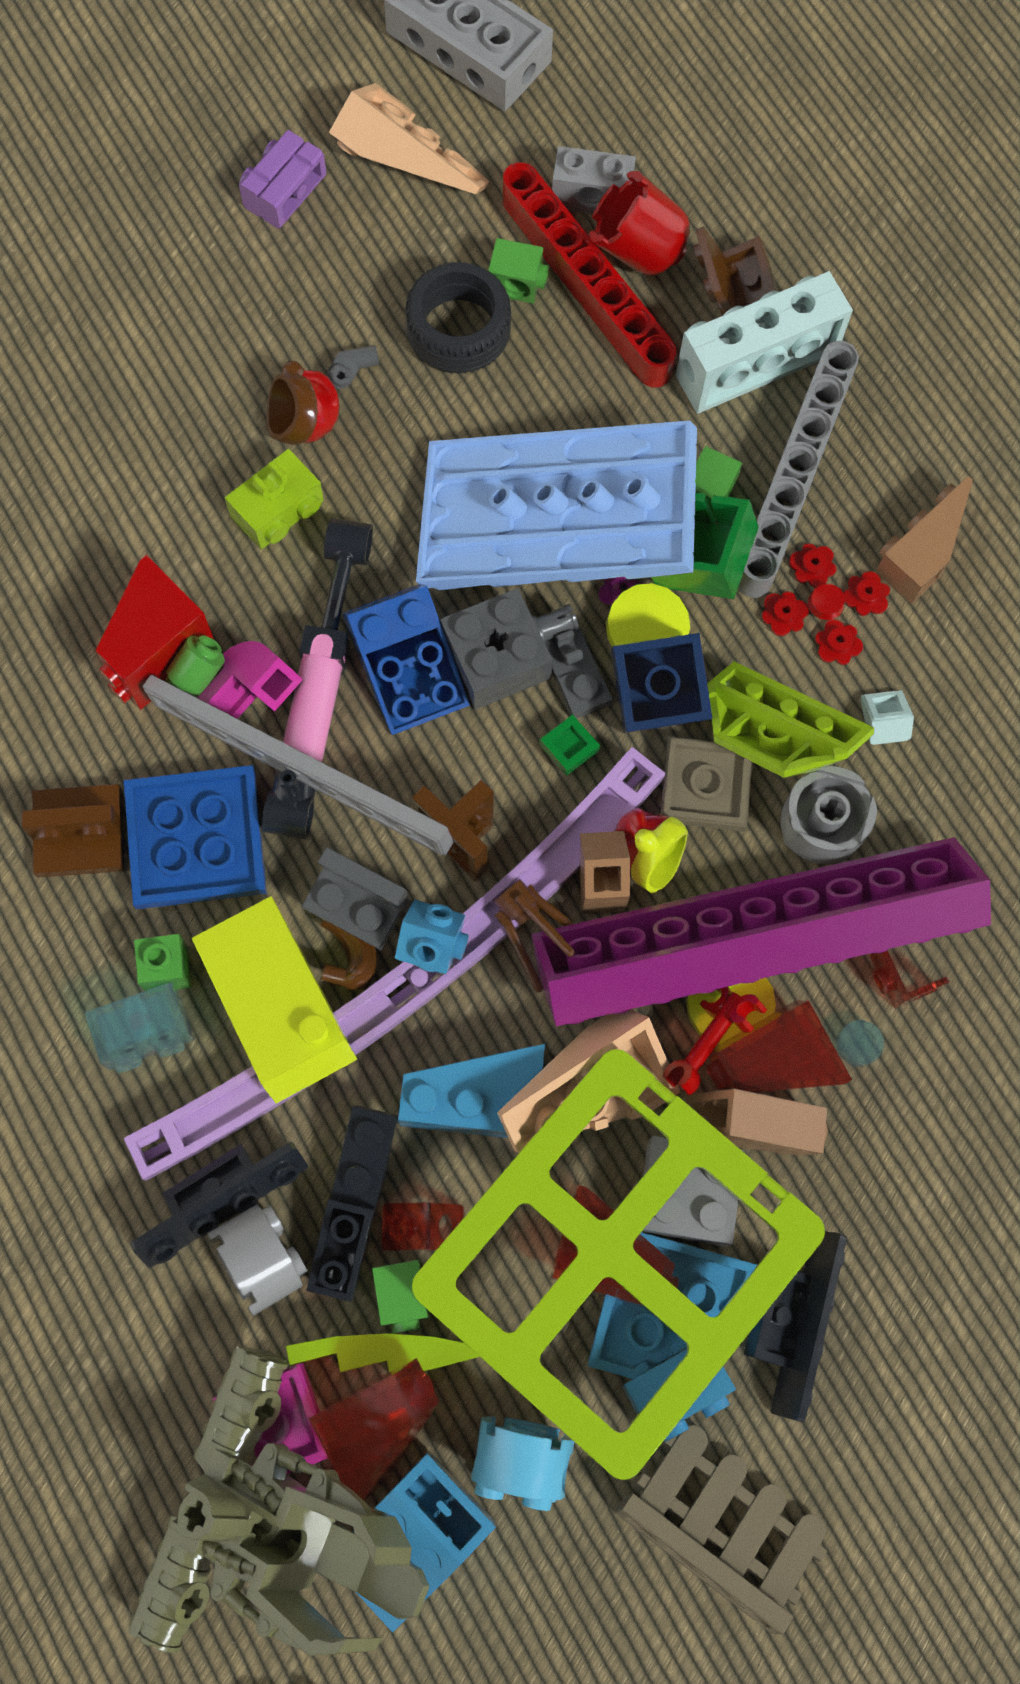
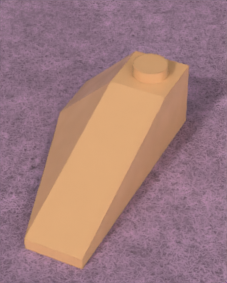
[329,83,490,194]
[497,1009,680,1153]

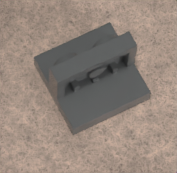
[302,847,414,951]

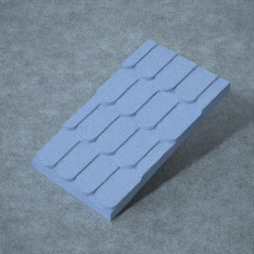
[416,421,697,590]

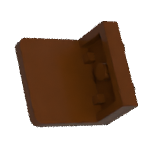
[694,226,778,316]

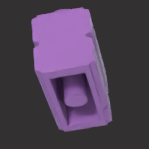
[239,130,327,229]

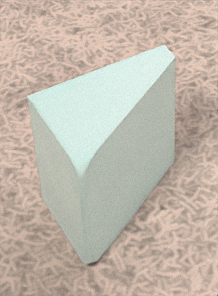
[861,690,914,745]

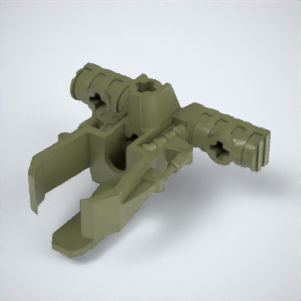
[128,1346,429,1656]

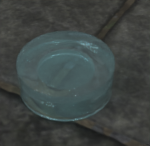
[837,1020,884,1067]

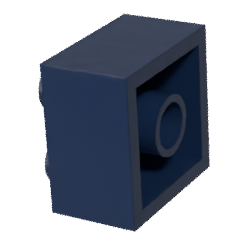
[611,633,712,733]

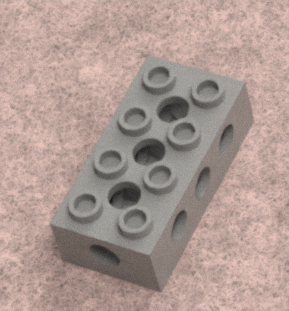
[384,0,553,112]

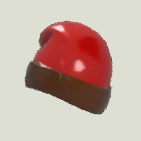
[267,361,340,445]

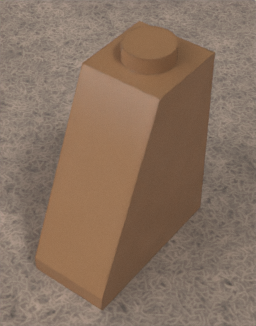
[686,1089,828,1155]

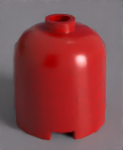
[589,171,690,275]

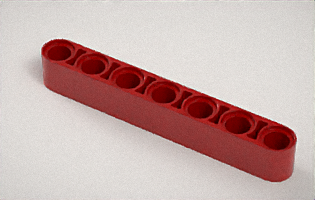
[503,162,676,388]

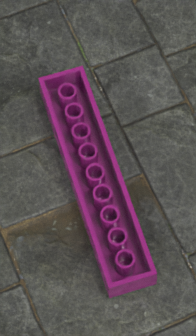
[531,837,991,1026]

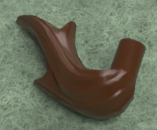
[320,921,377,991]

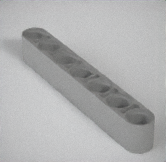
[738,341,859,598]

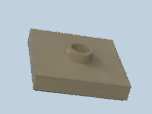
[660,736,752,832]

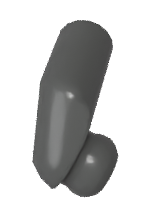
[327,345,379,389]

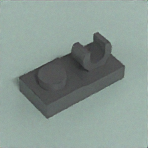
[545,628,613,719]

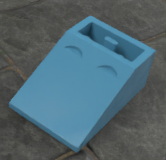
[352,1451,496,1633]

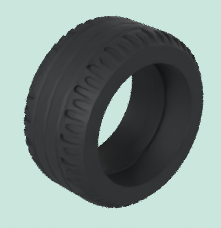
[405,261,511,374]

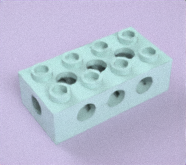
[675,271,853,414]

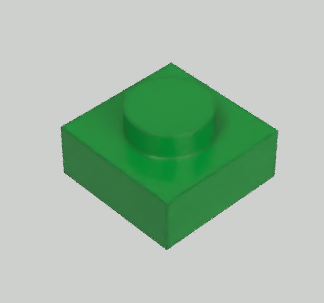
[539,714,600,776]

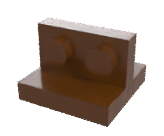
[411,780,494,882]
[22,784,124,878]

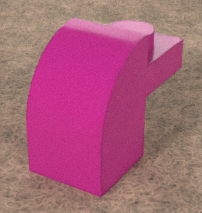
[197,641,303,719]

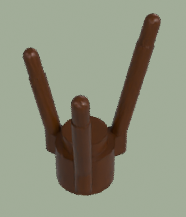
[493,879,575,993]

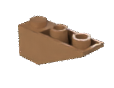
[876,476,973,604]

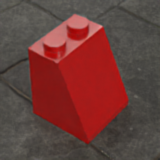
[95,555,214,711]

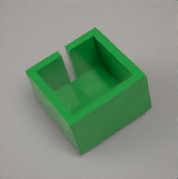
[651,493,759,600]

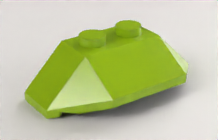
[707,661,874,778]

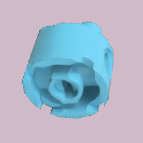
[470,1416,574,1511]

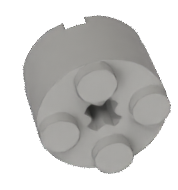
[780,766,877,864]
[207,1204,307,1316]

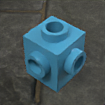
[395,899,469,974]

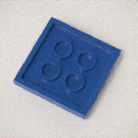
[124,765,267,910]

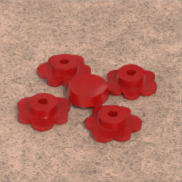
[761,543,890,665]

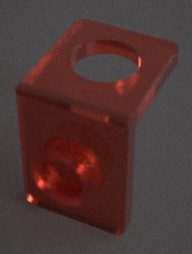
[870,950,950,1009]
[382,1202,464,1251]

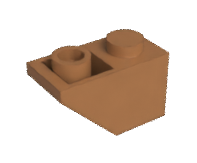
[580,831,630,913]

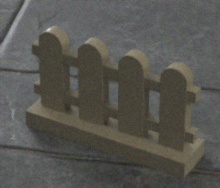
[614,1425,827,1634]

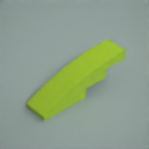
[286,1333,480,1380]

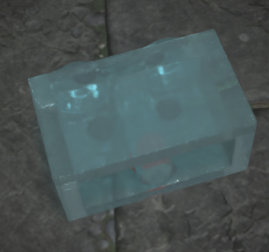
[85,982,195,1073]

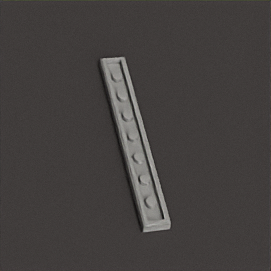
[143,675,454,855]

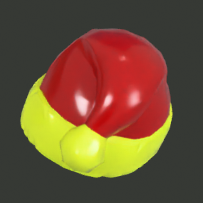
[615,808,688,893]

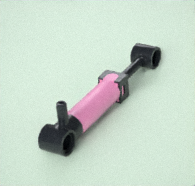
[262,518,373,840]

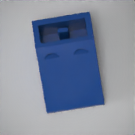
[342,584,470,735]

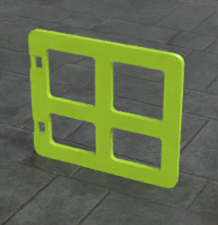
[412,1049,825,1480]

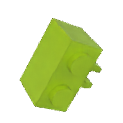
[225,448,324,550]

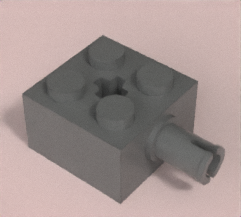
[440,588,579,710]

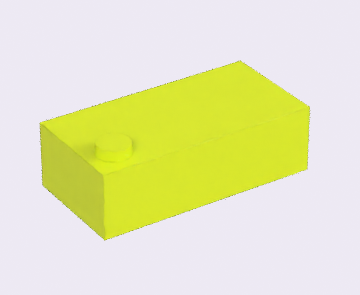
[192,896,357,1104]

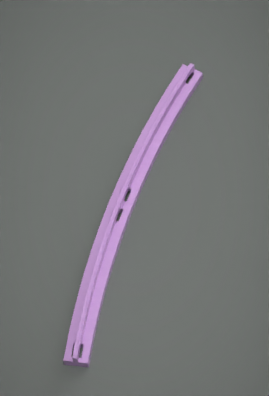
[124,747,666,1181]

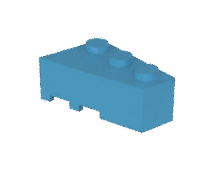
[398,1044,545,1138]

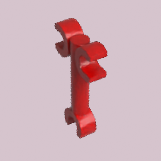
[662,986,767,1095]

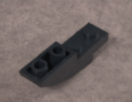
[306,1105,399,1302]

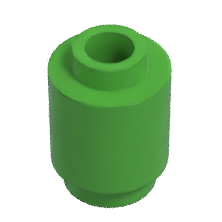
[165,635,225,697]

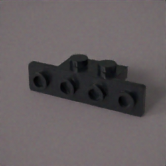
[130,1142,308,1268]
[744,1231,847,1423]

